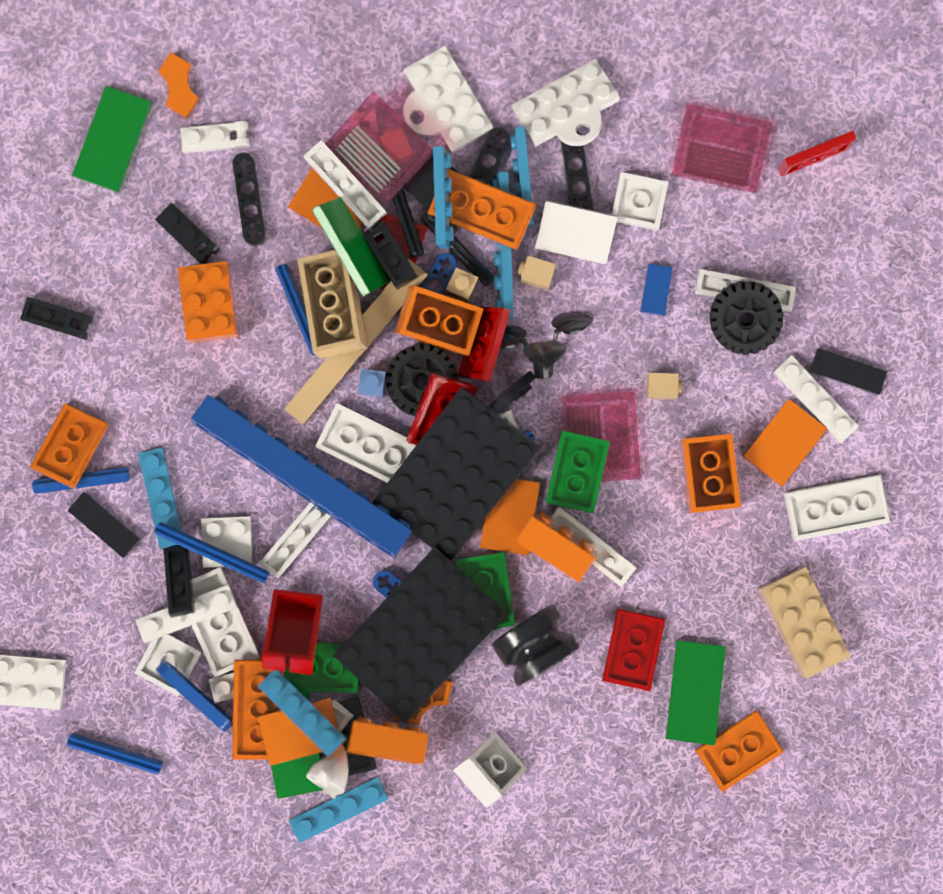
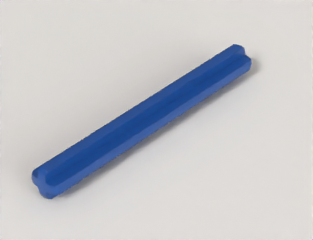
[154,522,270,583]

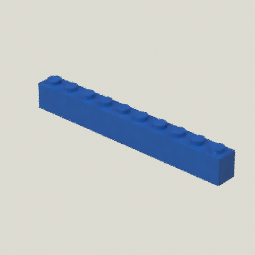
[191,395,412,559]

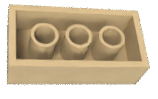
[298,250,368,359]
[757,567,851,679]

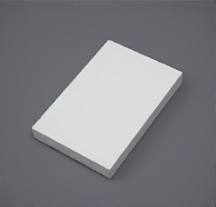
[535,200,617,264]

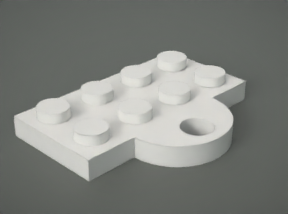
[403,46,494,154]
[511,59,620,147]

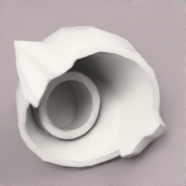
[307,746,349,799]

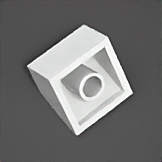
[453,732,528,807]

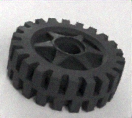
[709,281,784,355]
[386,344,458,416]

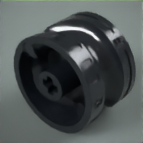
[490,604,580,687]

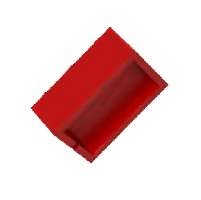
[262,589,323,675]

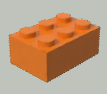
[178,261,239,343]
[394,286,483,356]
[680,434,741,514]
[515,511,597,582]
[346,717,429,765]

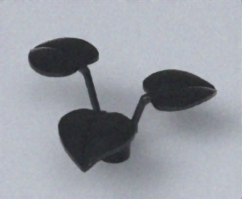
[500,312,593,379]

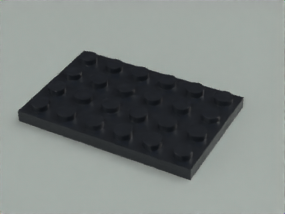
[372,386,541,561]
[333,547,507,723]

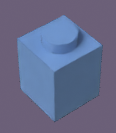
[358,369,386,399]

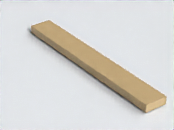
[284,259,428,425]

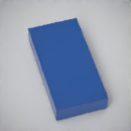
[640,264,673,316]

